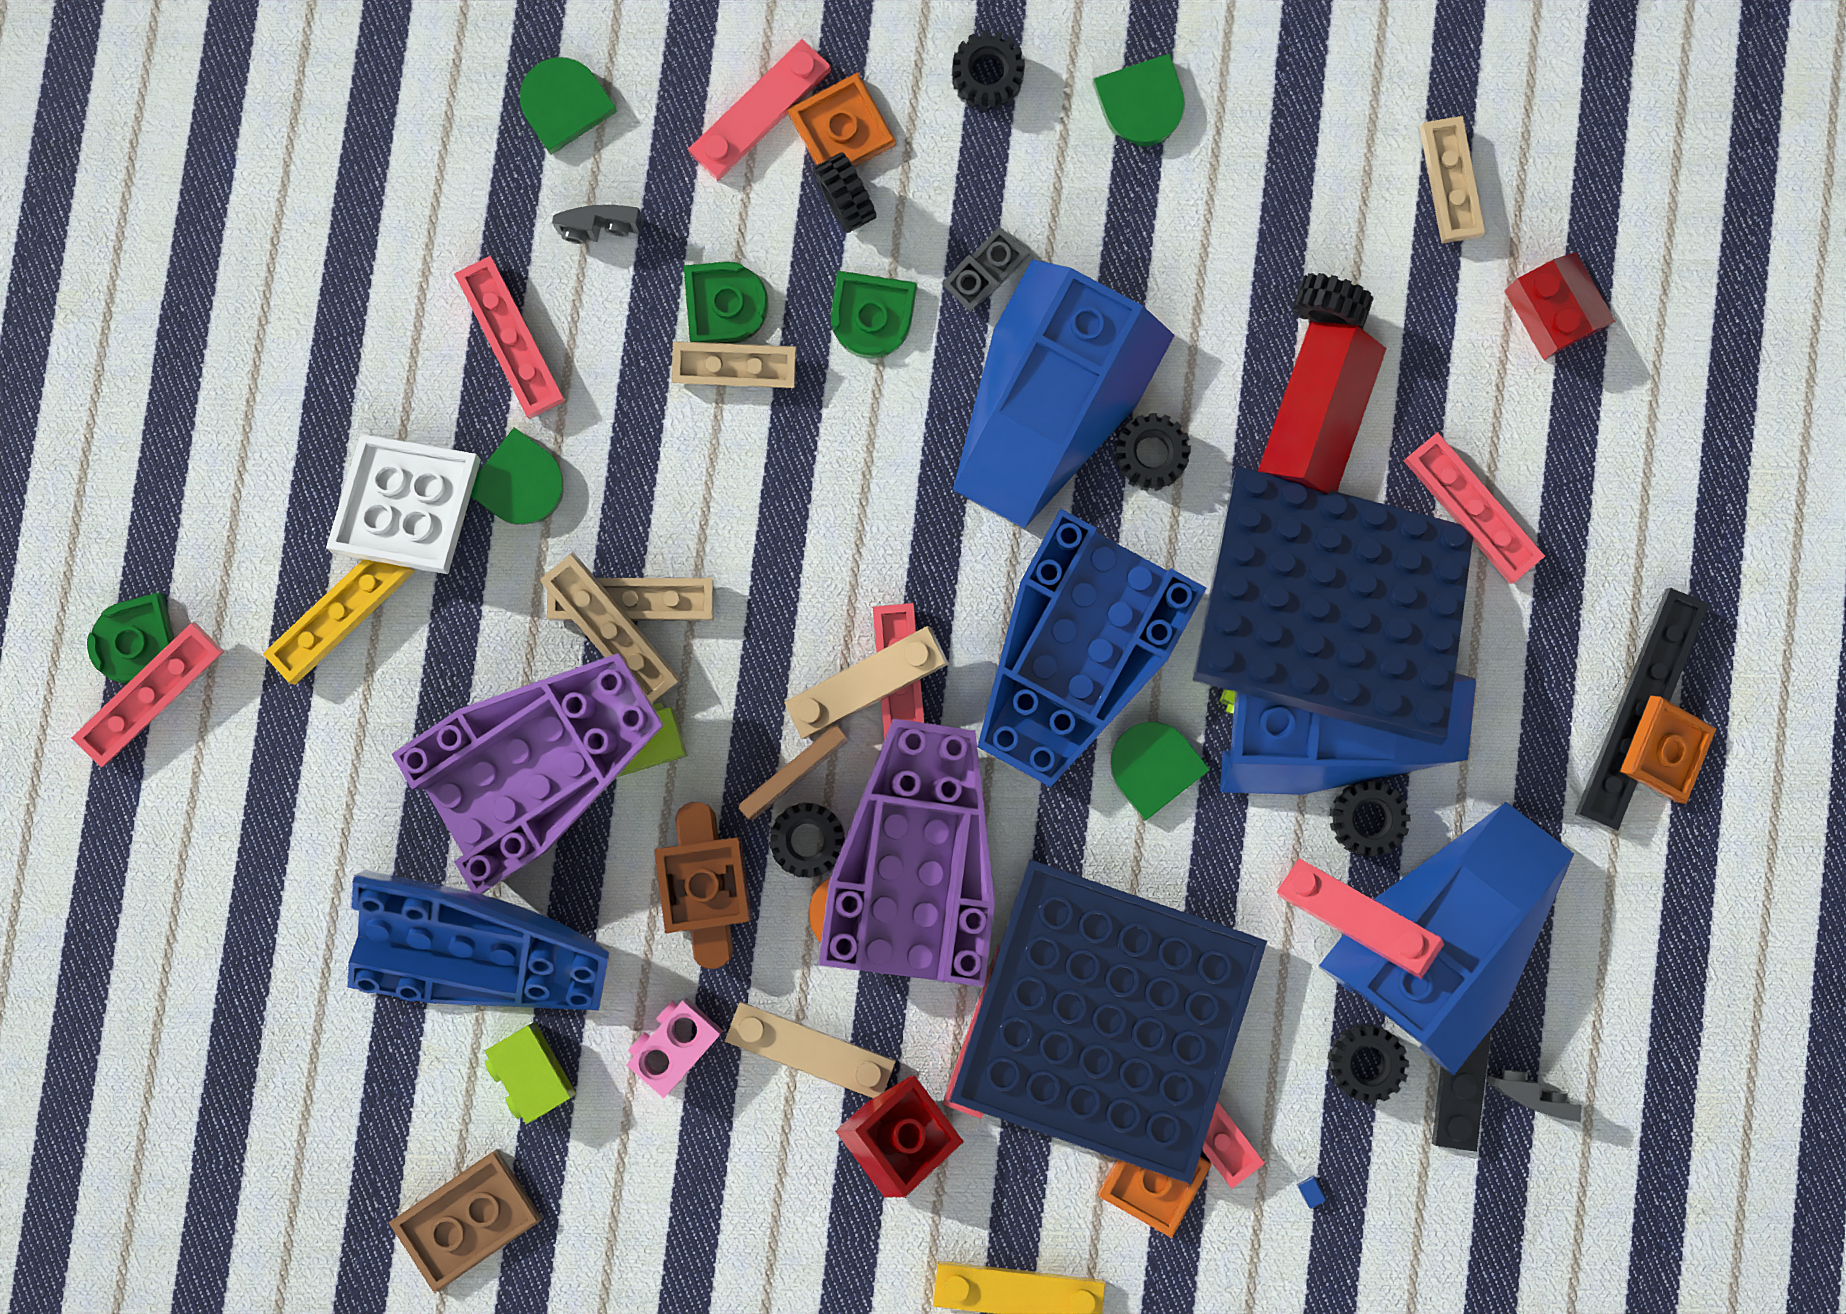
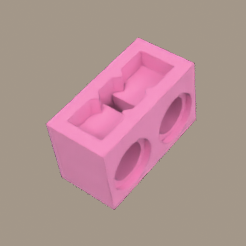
[626,998,724,1099]

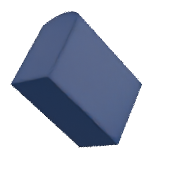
[1296,1176,1327,1209]

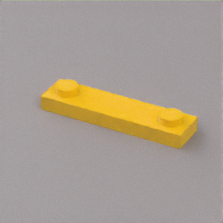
[263,559,415,685]
[933,1261,1105,1314]

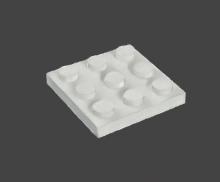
[326,434,481,574]

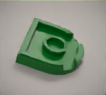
[1092,54,1185,146]
[520,57,617,155]
[683,262,768,344]
[831,270,917,359]
[471,427,563,525]
[87,592,175,684]
[1110,722,1210,821]

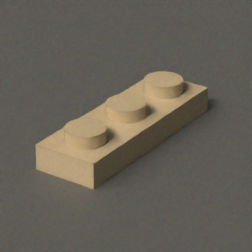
[1420,116,1485,244]
[672,341,796,388]

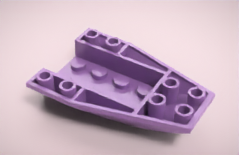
[391,653,664,894]
[818,718,995,987]

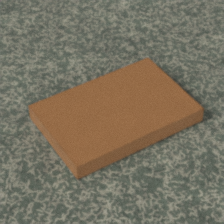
[738,726,848,820]
[389,1149,543,1294]

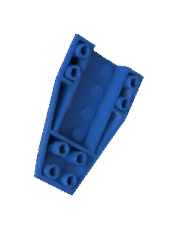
[953,260,1175,529]
[977,508,1207,787]
[1220,673,1476,795]
[1318,802,1574,1075]
[347,870,609,1010]

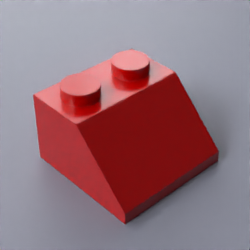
[1504,252,1616,360]
[835,1075,964,1198]

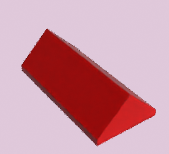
[1258,321,1387,494]

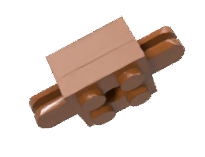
[654,802,753,969]

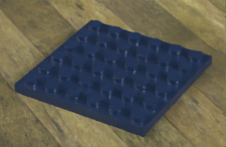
[1192,466,1473,746]
[949,859,1267,1184]

